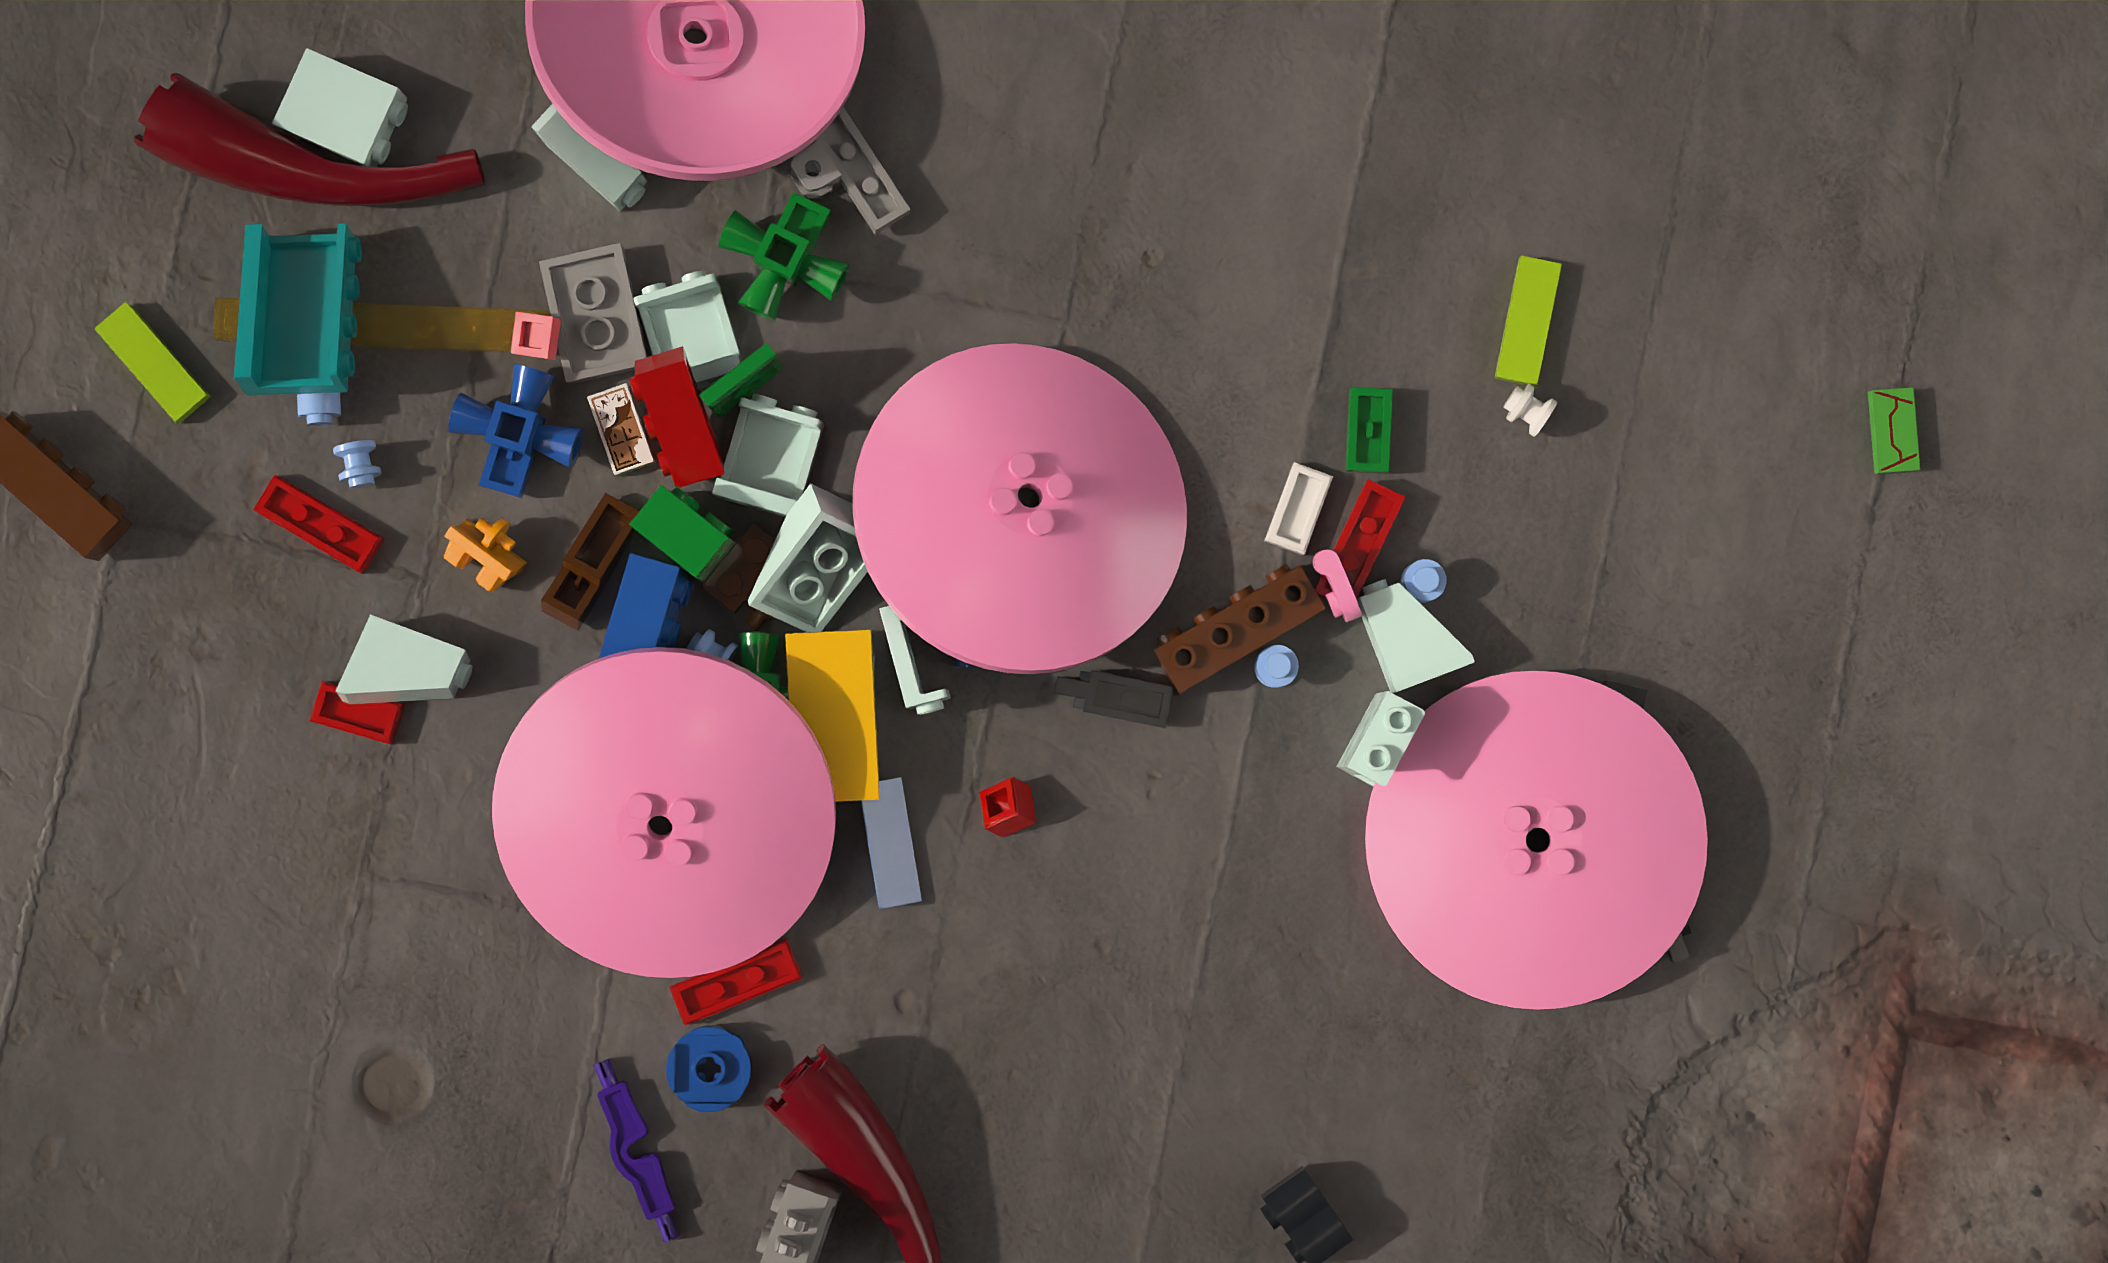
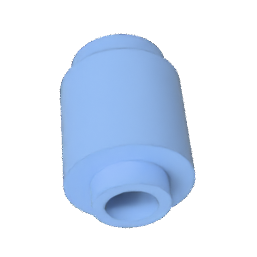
[297,392,341,426]

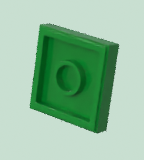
[699,343,784,418]

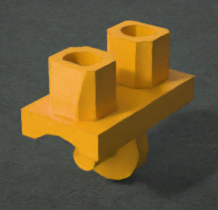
[444,517,527,592]

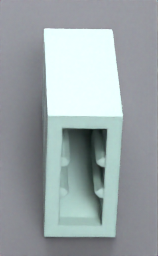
[531,104,648,211]
[1357,579,1475,693]
[336,614,473,704]

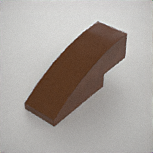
[541,493,639,631]

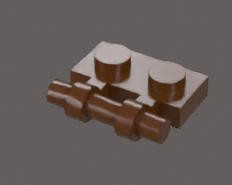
[701,522,775,631]

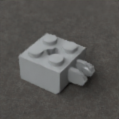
[756,1170,843,1263]

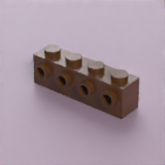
[0,411,133,561]
[1153,564,1326,694]

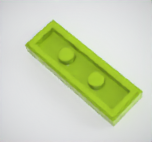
[1494,255,1562,387]
[94,301,211,424]

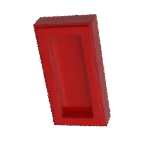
[310,681,405,745]

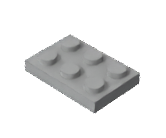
[539,243,648,385]

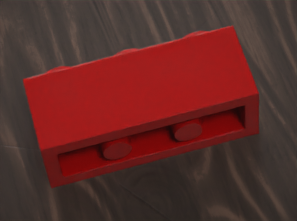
[629,346,725,488]

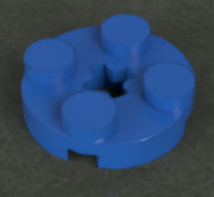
[666,1025,753,1112]

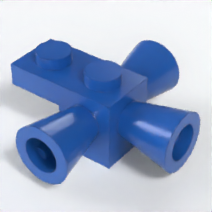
[448,364,584,499]

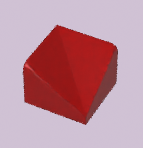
[979,777,1037,837]

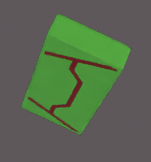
[1868,387,1920,474]

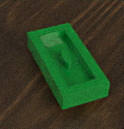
[1345,387,1393,474]

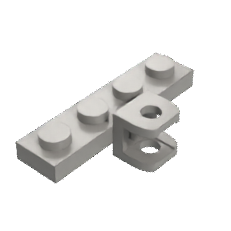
[791,107,910,235]

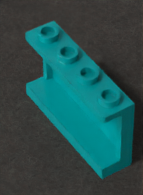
[234,223,362,395]

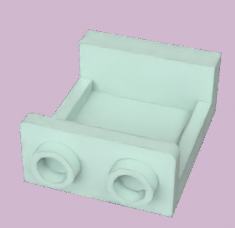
[272,48,408,167]
[633,271,743,389]
[712,394,825,517]
[879,606,951,715]
[1336,691,1425,787]

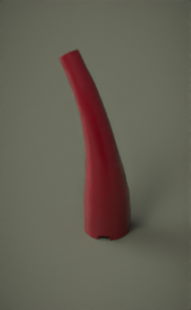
[134,73,485,206]
[764,1044,943,1263]

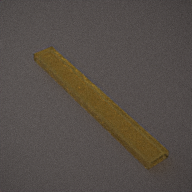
[213,297,551,353]

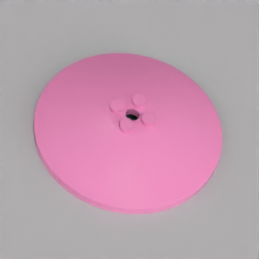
[525,0,865,181]
[852,343,1187,674]
[492,647,836,978]
[1365,671,1708,1010]

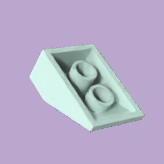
[748,483,868,632]

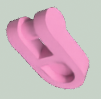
[1312,550,1362,623]

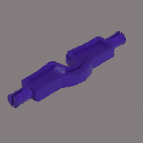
[593,1058,680,1242]

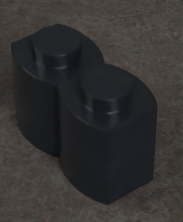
[1260,1166,1354,1263]

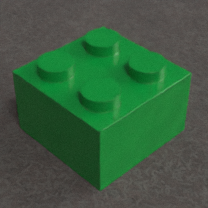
[629,485,736,582]

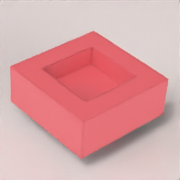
[511,312,561,360]

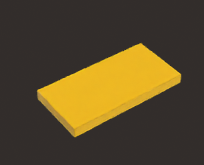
[785,629,880,802]

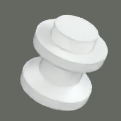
[1504,384,1557,437]

